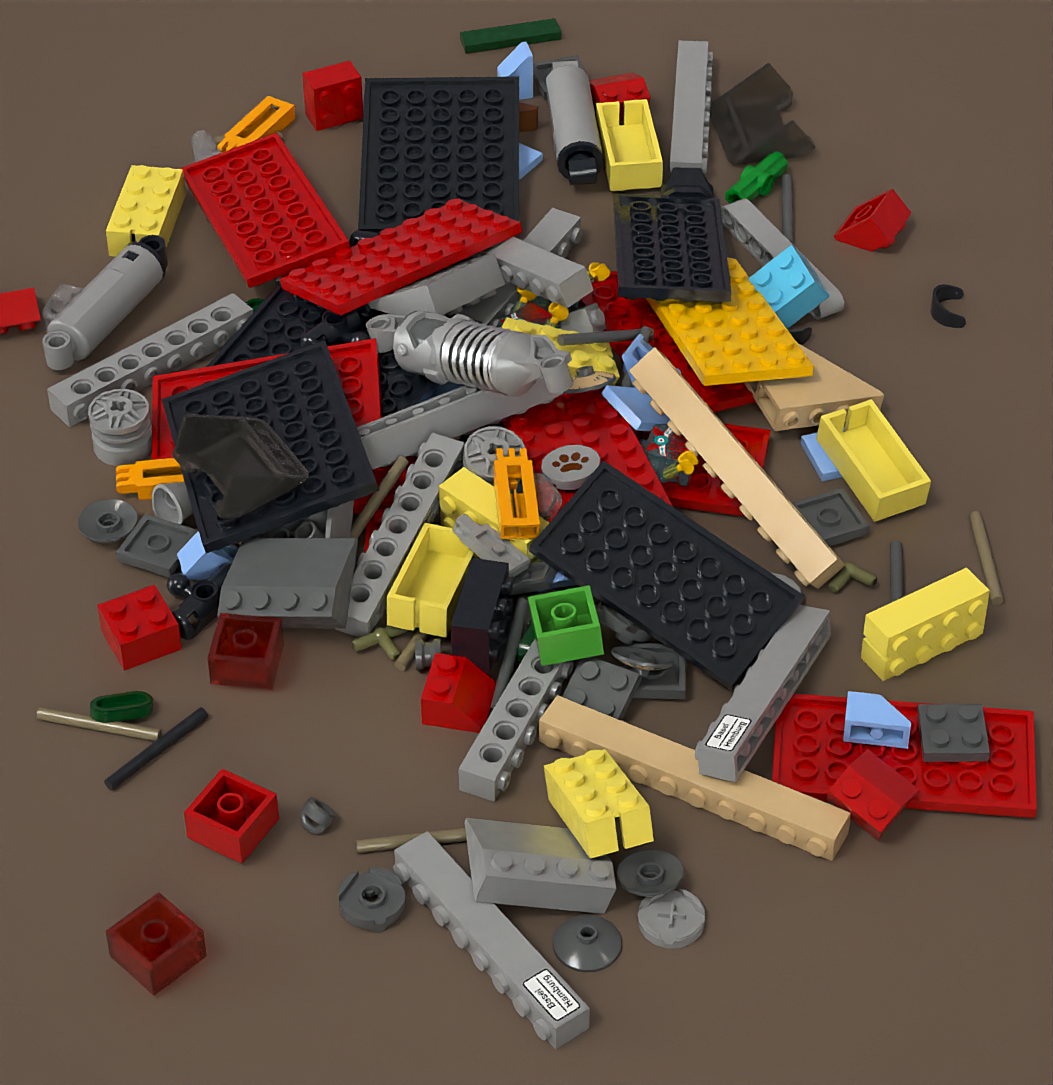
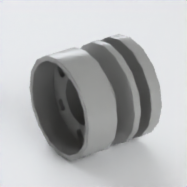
[88,389,152,466]
[461,426,525,486]

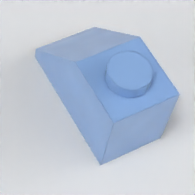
[497,42,533,100]
[177,531,239,580]
[843,691,911,749]

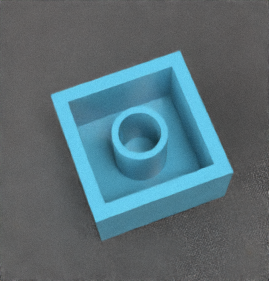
[748,245,830,329]

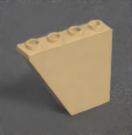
[745,343,884,431]

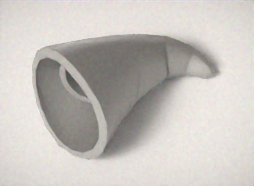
[152,482,193,525]

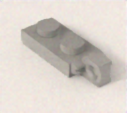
[452,513,530,577]

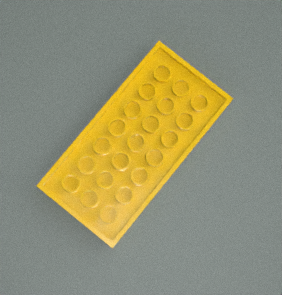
[646,257,814,386]

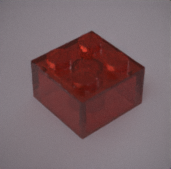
[207,613,284,690]
[105,892,207,996]

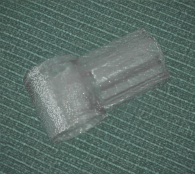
[190,130,221,163]

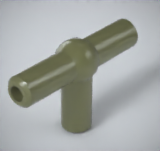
[828,561,877,593]
[351,626,409,660]

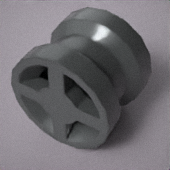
[415,639,441,670]

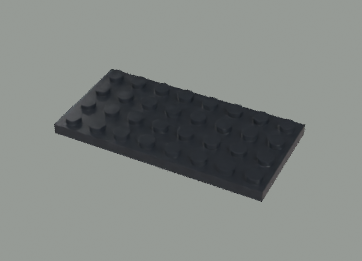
[613,193,731,304]
[529,460,804,690]

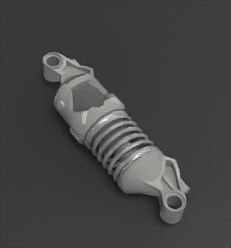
[366,310,573,397]

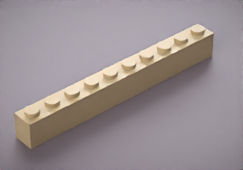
[629,347,845,589]
[539,695,851,861]

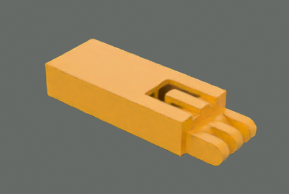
[217,96,296,153]
[493,448,540,539]
[116,458,185,500]

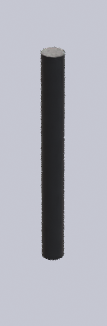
[104,707,208,790]

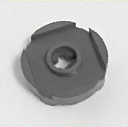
[596,601,652,644]
[338,867,406,933]

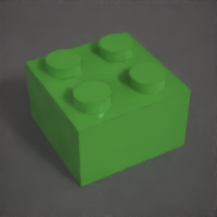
[528,585,604,666]

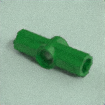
[725,151,788,204]

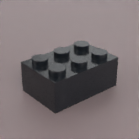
[451,558,514,673]

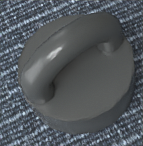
[300,797,336,834]

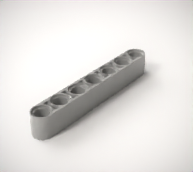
[721,198,844,320]

